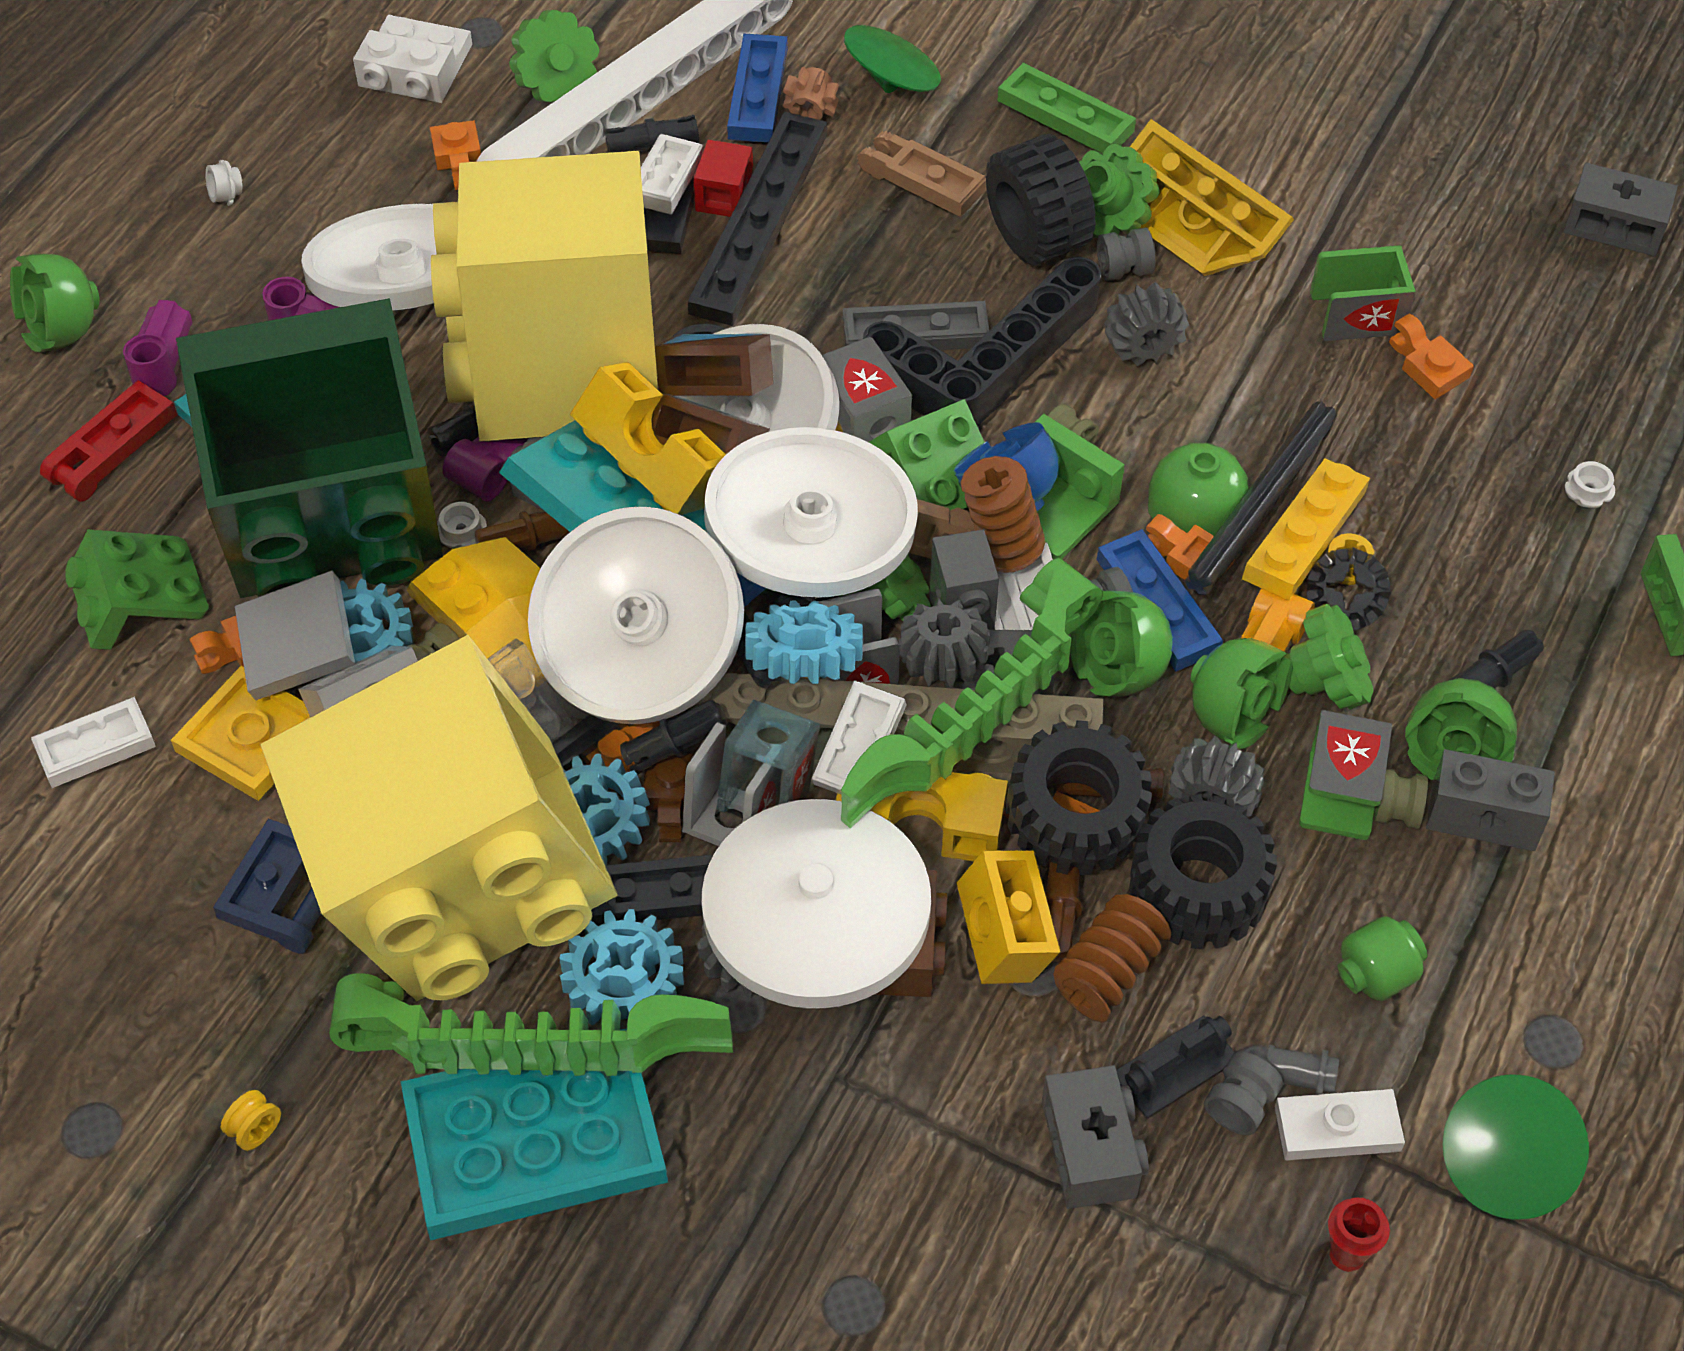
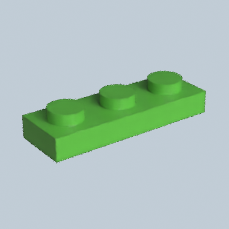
[997,63,1136,154]

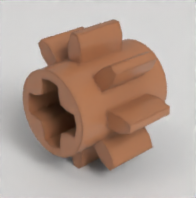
[782,67,839,120]

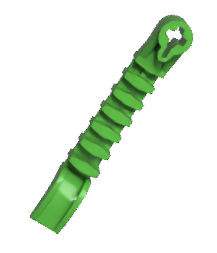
[841,558,1102,829]
[329,973,733,1076]

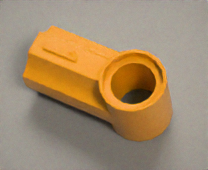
[1241,588,1315,653]

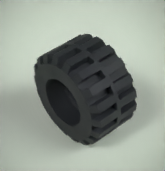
[985,134,1096,266]
[1005,720,1152,875]
[1129,794,1277,949]

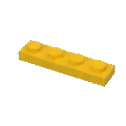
[1242,458,1370,601]

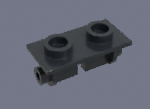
[1116,1015,1235,1119]

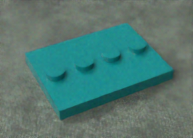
[499,420,707,532]
[401,1028,668,1241]

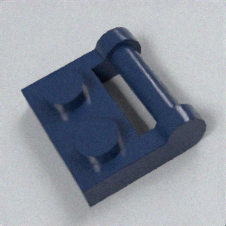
[213,818,322,954]

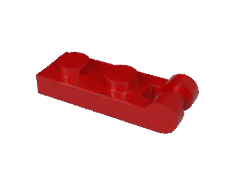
[40,380,177,502]

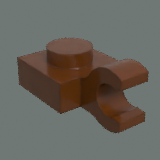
[644,754,695,842]

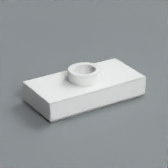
[641,134,704,214]
[812,680,907,794]
[31,697,156,788]
[1275,1089,1405,1160]

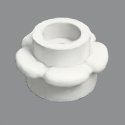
[205,160,242,206]
[1565,461,1615,508]
[437,502,487,548]

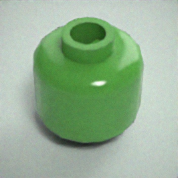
[1338,916,1428,1001]

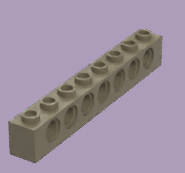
[670,673,1103,774]

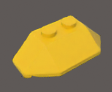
[1130,119,1294,276]
[407,537,545,698]

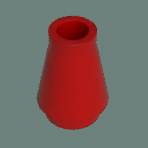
[1328,1198,1390,1272]

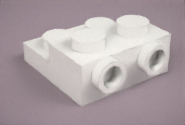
[353,15,472,103]

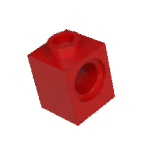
[694,140,753,217]

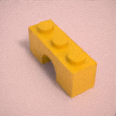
[569,362,726,515]
[836,772,1008,861]

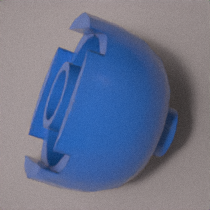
[954,422,1058,511]

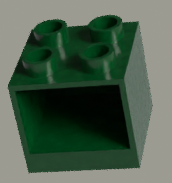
[176,298,443,598]

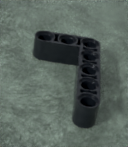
[863,257,1101,427]

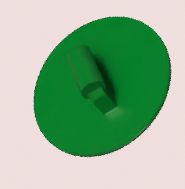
[844,25,941,93]
[1442,1074,1589,1220]

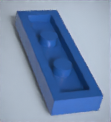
[727,33,788,142]
[1097,529,1223,671]

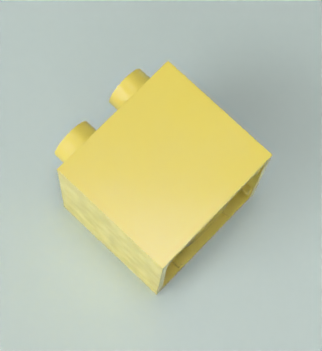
[431,151,658,441]
[260,635,618,1001]

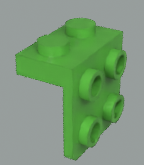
[65,529,208,650]

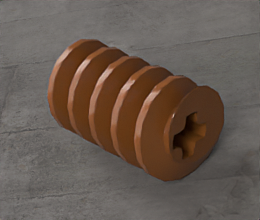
[961,456,1046,573]
[1053,894,1171,1023]

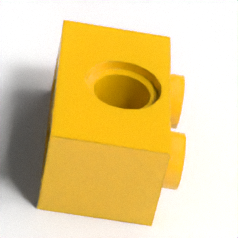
[957,851,1060,984]

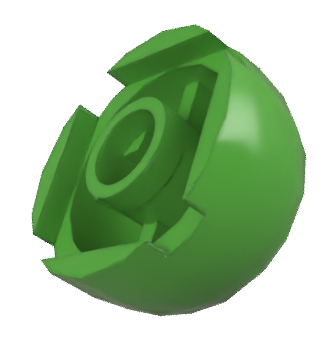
[10,253,99,352]
[1148,443,1249,536]
[1070,591,1173,696]
[1190,638,1292,749]
[1405,678,1517,780]

